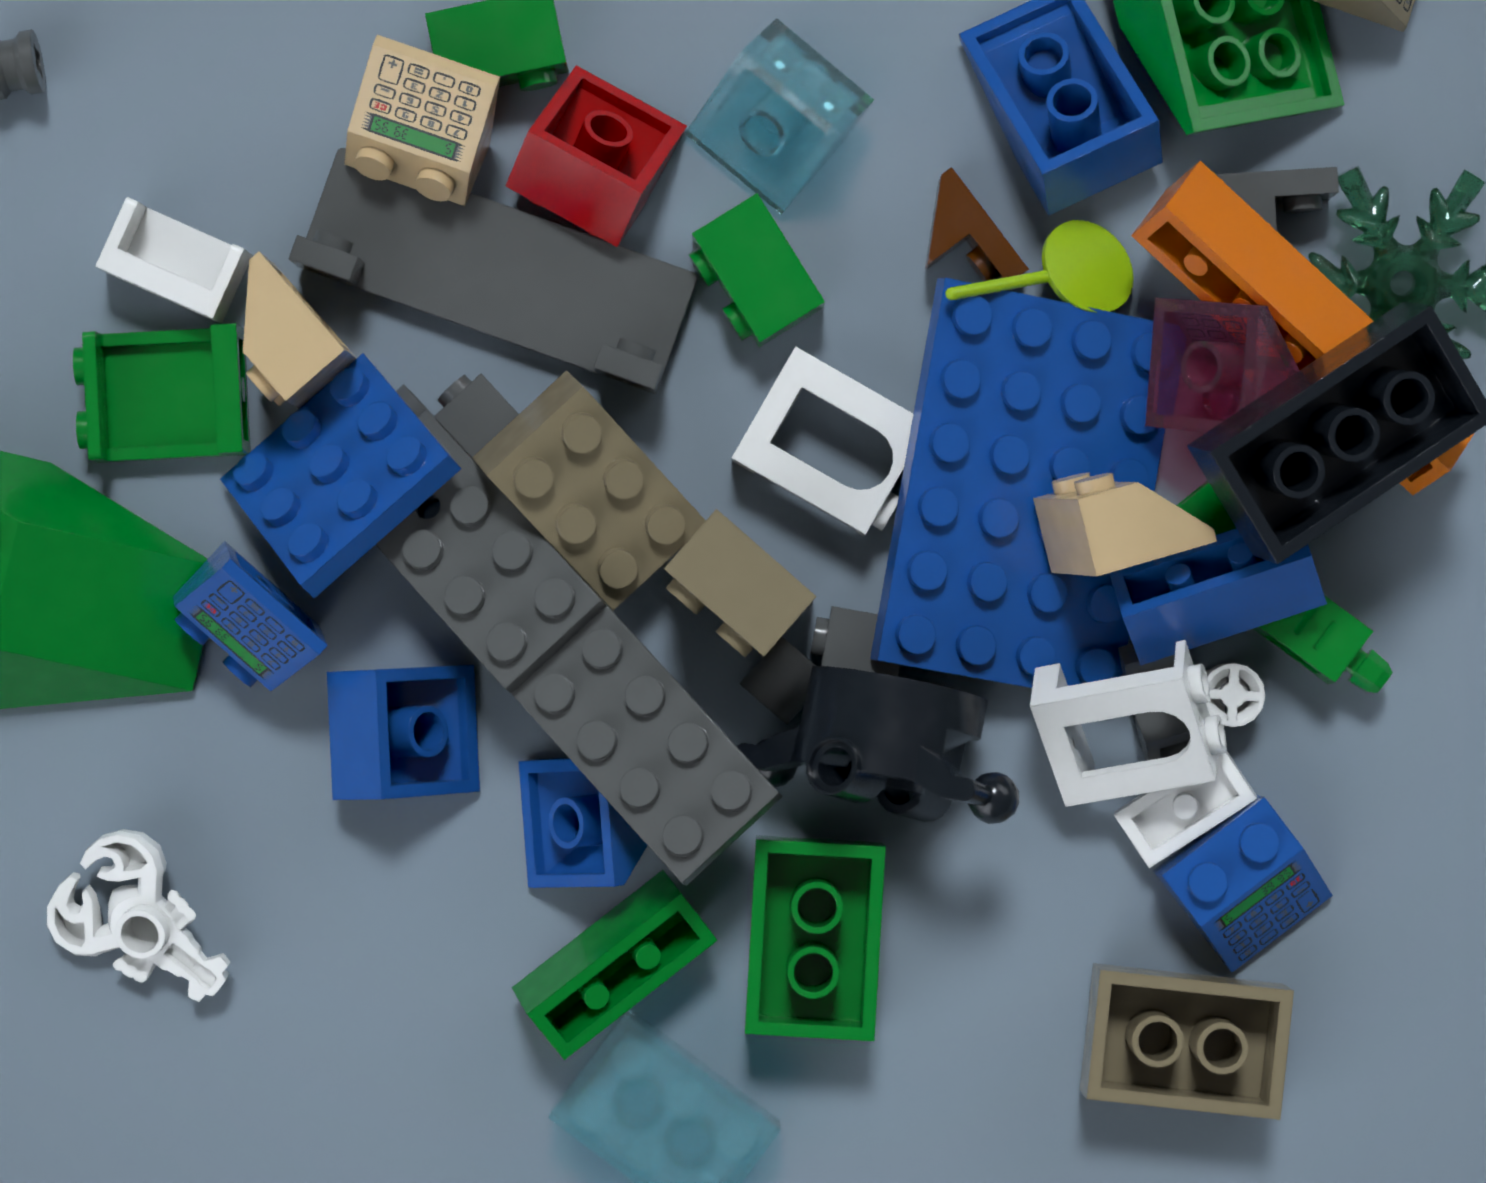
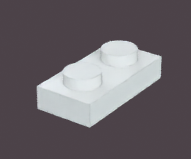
[1114,750,1257,868]

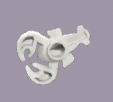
[47,829,230,1002]

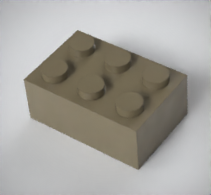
[472,370,706,611]
[664,509,817,657]
[1080,963,1294,1120]

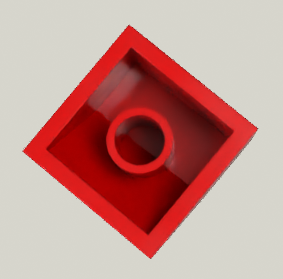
[505,65,687,247]

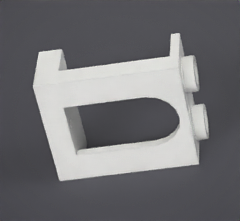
[732,346,913,537]
[1030,640,1227,807]

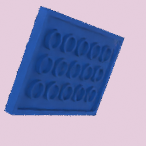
[870,277,1183,688]

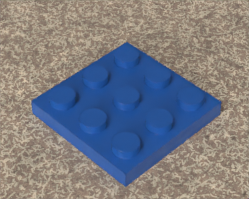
[220,353,461,598]

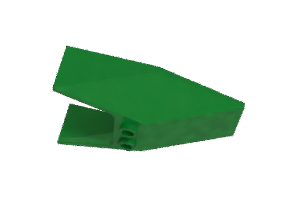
[0,451,208,709]

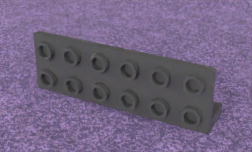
[288,148,697,394]

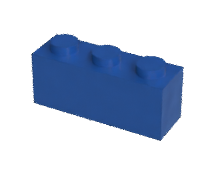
[1109,528,1327,665]

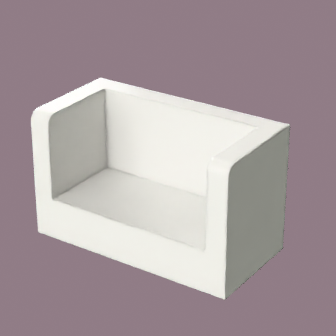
[95,197,252,324]

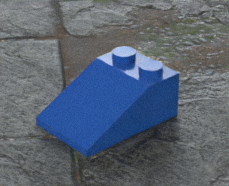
[959,0,1163,216]

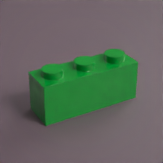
[511,870,718,1060]

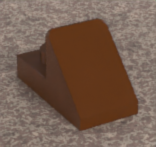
[925,167,1029,281]

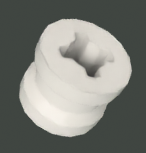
[1206,663,1265,727]

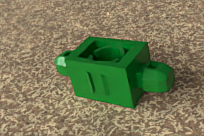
[1253,595,1393,693]

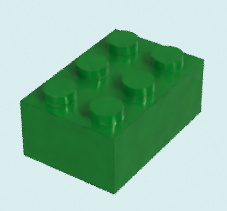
[745,835,886,1041]

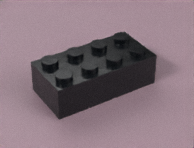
[1187,302,1486,564]

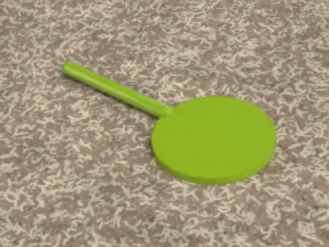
[945,220,1134,312]

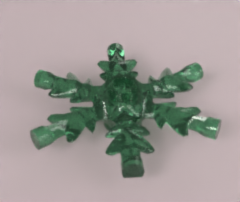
[1308,165,1486,359]

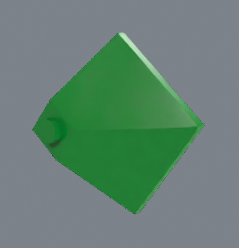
[1113,0,1345,135]

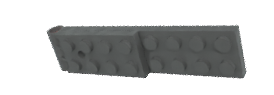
[376,384,783,886]

